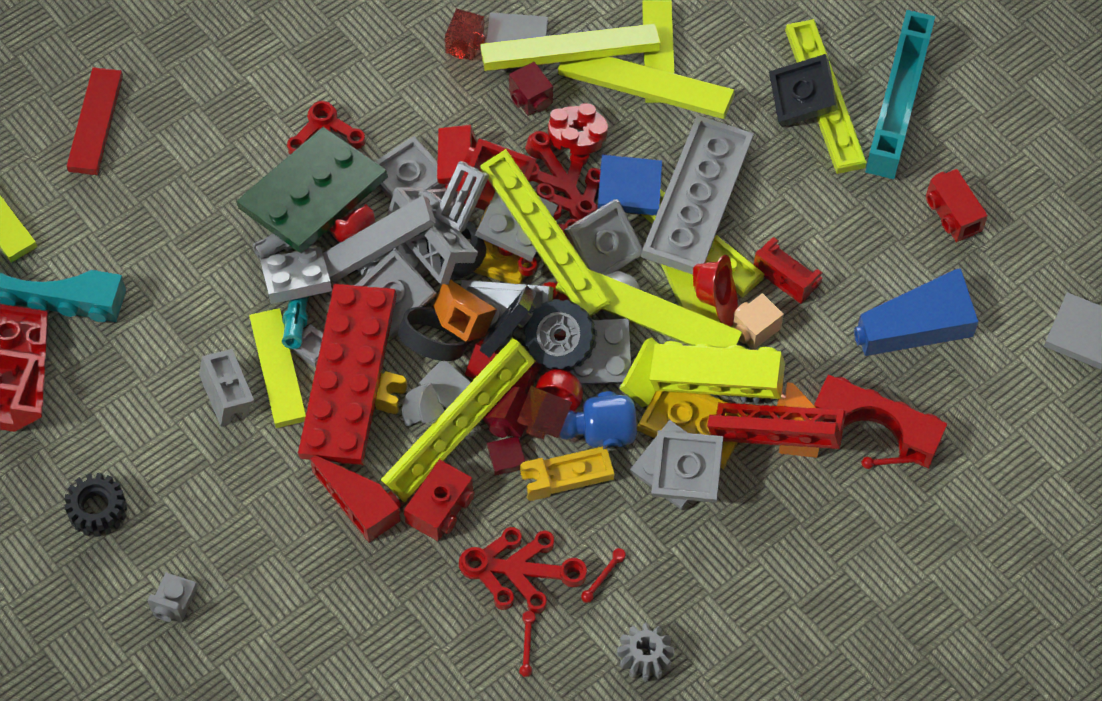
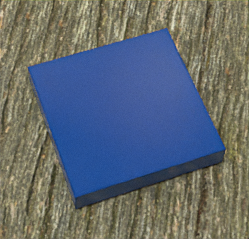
[597,155,662,216]

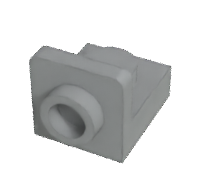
[147,572,198,622]

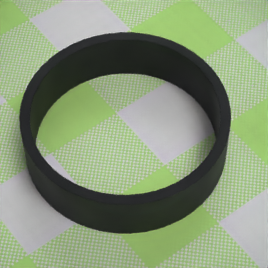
[398,307,468,361]

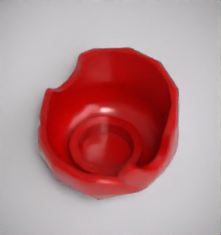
[329,204,375,243]
[534,369,583,412]

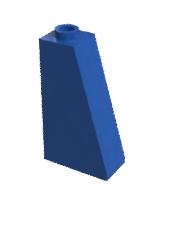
[854,268,978,356]

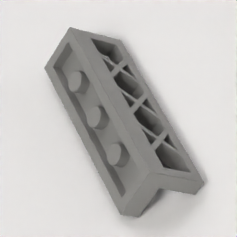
[387,187,478,284]

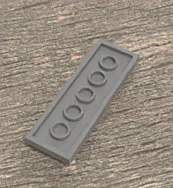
[641,115,754,274]

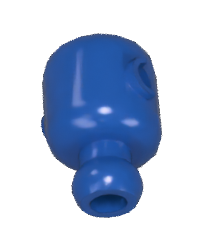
[558,391,637,450]

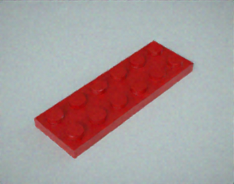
[298,284,397,465]

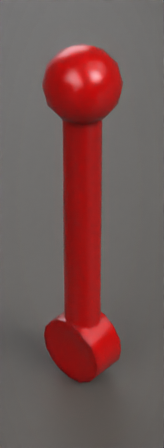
[861,453,927,469]
[581,548,626,603]
[519,611,536,677]

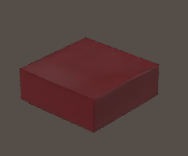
[487,437,525,476]

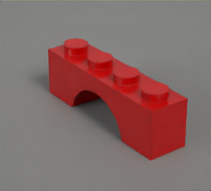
[814,374,948,469]

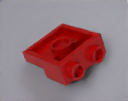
[456,138,537,211]

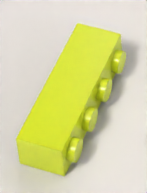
[650,341,785,399]

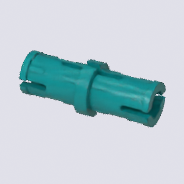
[282,296,309,349]

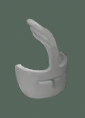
[402,383,444,426]

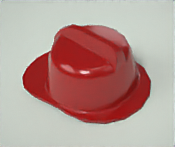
[693,255,738,327]

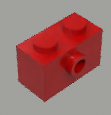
[404,459,475,542]

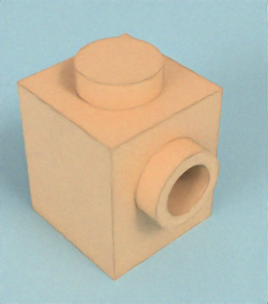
[733,293,784,350]

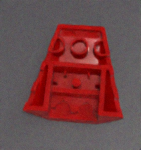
[0,304,48,432]

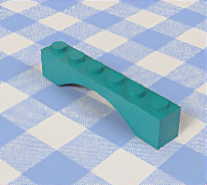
[865,10,936,179]
[0,270,126,322]

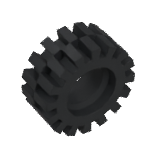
[64,473,127,537]

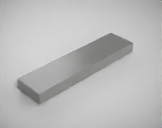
[323,195,436,282]

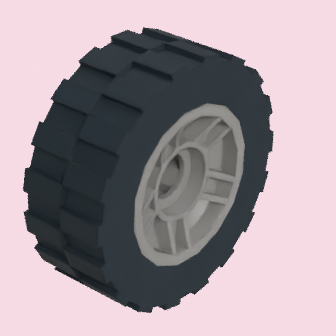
[524,299,597,371]

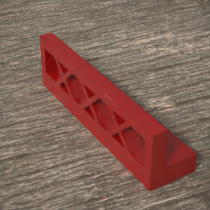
[707,402,846,449]

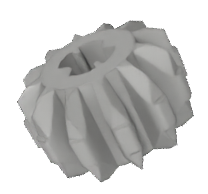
[617,622,674,682]

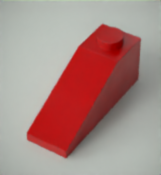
[310,455,401,543]

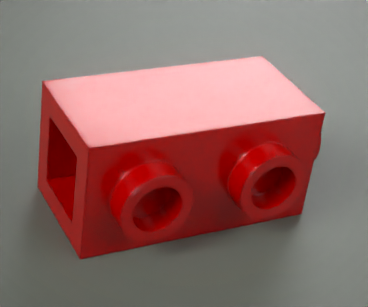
[926,169,988,243]

